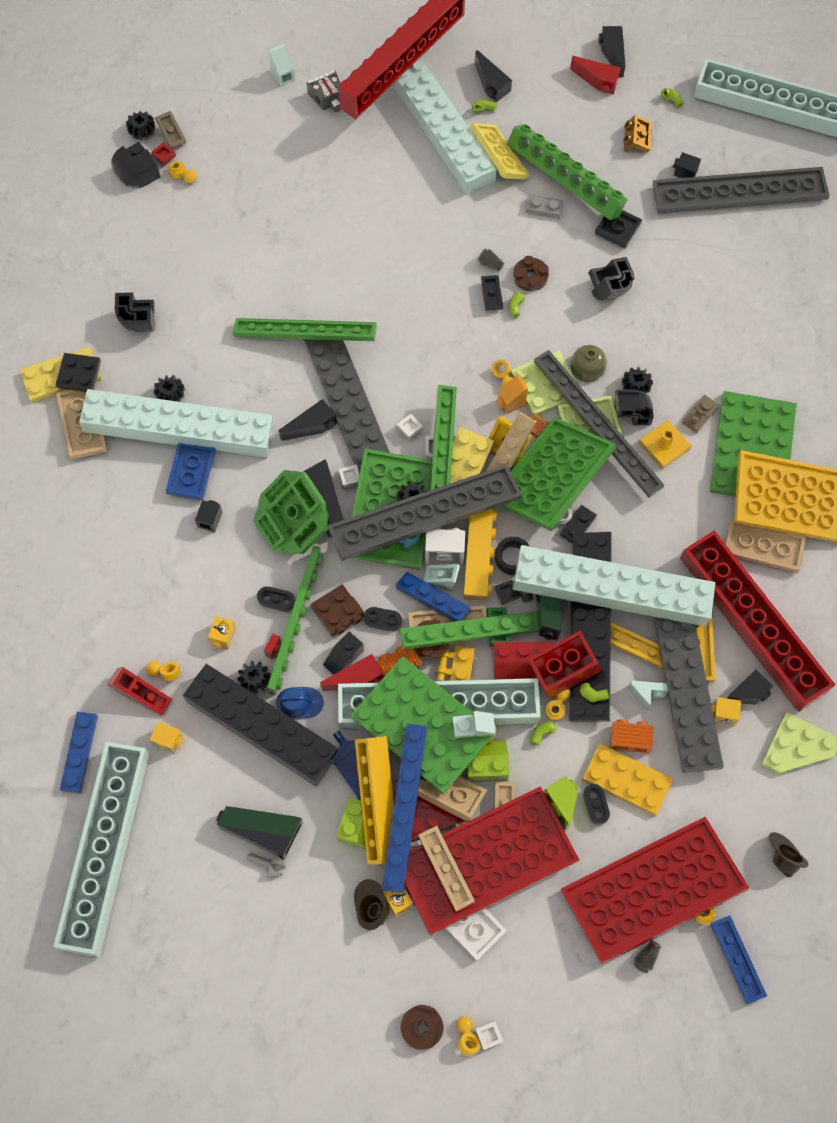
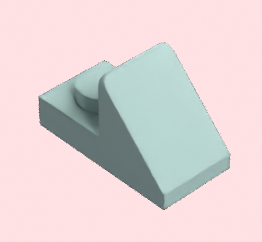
[423,564,460,591]
[628,680,668,710]
[452,711,496,738]

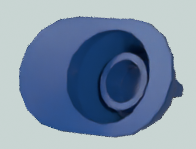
[276,687,324,718]

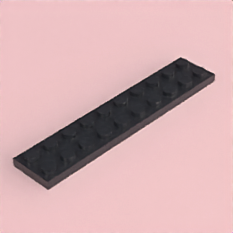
[569,532,612,722]

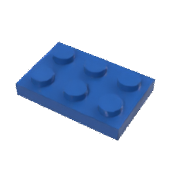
[166,443,216,500]

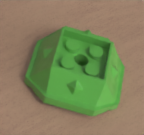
[254,470,329,554]

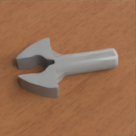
[247,853,286,878]

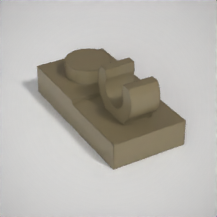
[155,111,186,149]
[682,394,719,433]

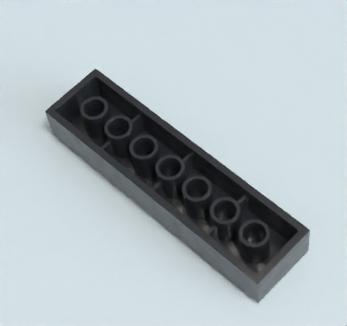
[183,663,339,787]

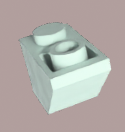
[268,43,295,87]

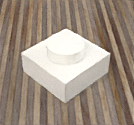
[397,414,423,440]
[339,465,360,488]
[475,1021,504,1051]

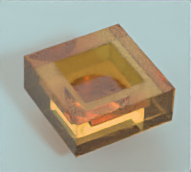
[530,413,549,438]

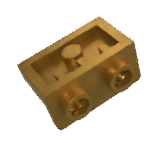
[623,115,652,153]

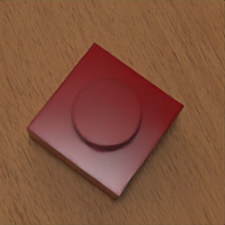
[151,142,176,166]
[264,634,281,659]

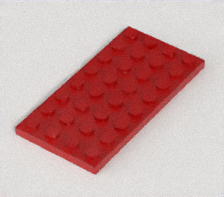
[405,786,579,936]
[561,817,749,965]

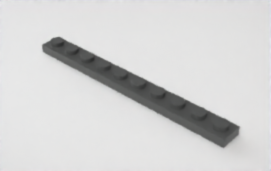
[534,350,664,498]

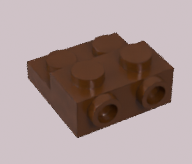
[310,584,364,637]

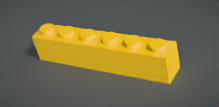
[463,509,497,601]
[355,736,394,864]

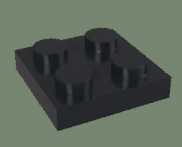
[595,210,642,249]
[56,353,101,392]

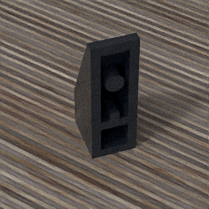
[598,26,626,77]
[475,50,512,102]
[278,399,337,441]

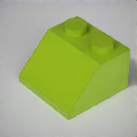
[467,741,509,782]
[544,776,578,831]
[336,797,366,849]

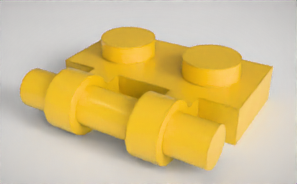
[435,645,475,681]

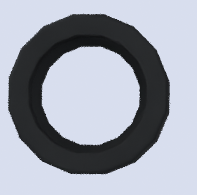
[495,537,530,575]

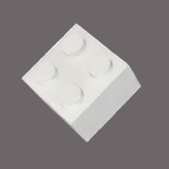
[425,528,465,566]

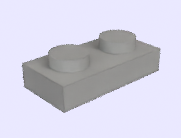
[526,195,563,219]

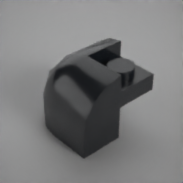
[111,142,161,188]
[588,257,635,301]
[114,292,156,332]
[614,389,654,426]

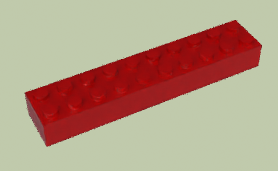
[339,0,465,120]
[680,530,836,712]

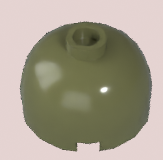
[570,345,607,382]

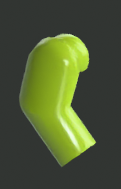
[661,88,684,108]
[472,99,497,113]
[508,292,525,318]
[580,683,609,702]
[530,721,557,746]

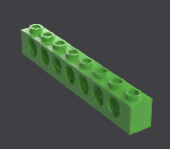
[506,124,628,220]

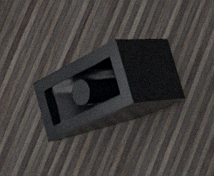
[323,631,364,675]
[726,670,773,704]

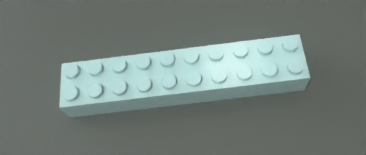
[392,58,497,195]
[694,58,837,137]
[80,389,273,458]
[512,545,715,627]
[338,678,540,729]
[53,742,149,958]

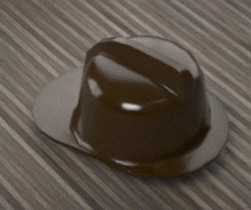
[769,832,809,877]
[354,879,389,930]

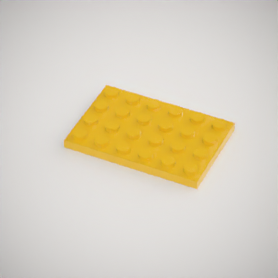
[734,450,837,542]

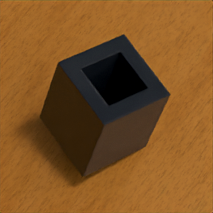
[673,152,701,178]
[195,500,222,532]

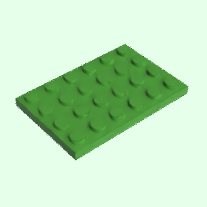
[710,391,797,497]
[501,417,616,531]
[352,448,432,570]
[350,656,496,795]

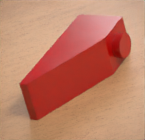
[570,55,621,94]
[320,654,384,691]
[107,667,172,716]

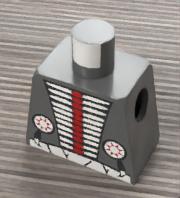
[306,70,341,112]

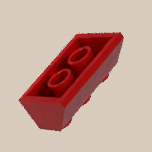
[528,630,602,698]
[492,641,553,686]

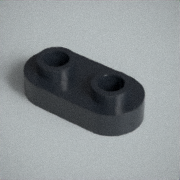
[257,586,295,612]
[364,607,402,631]
[583,784,610,825]

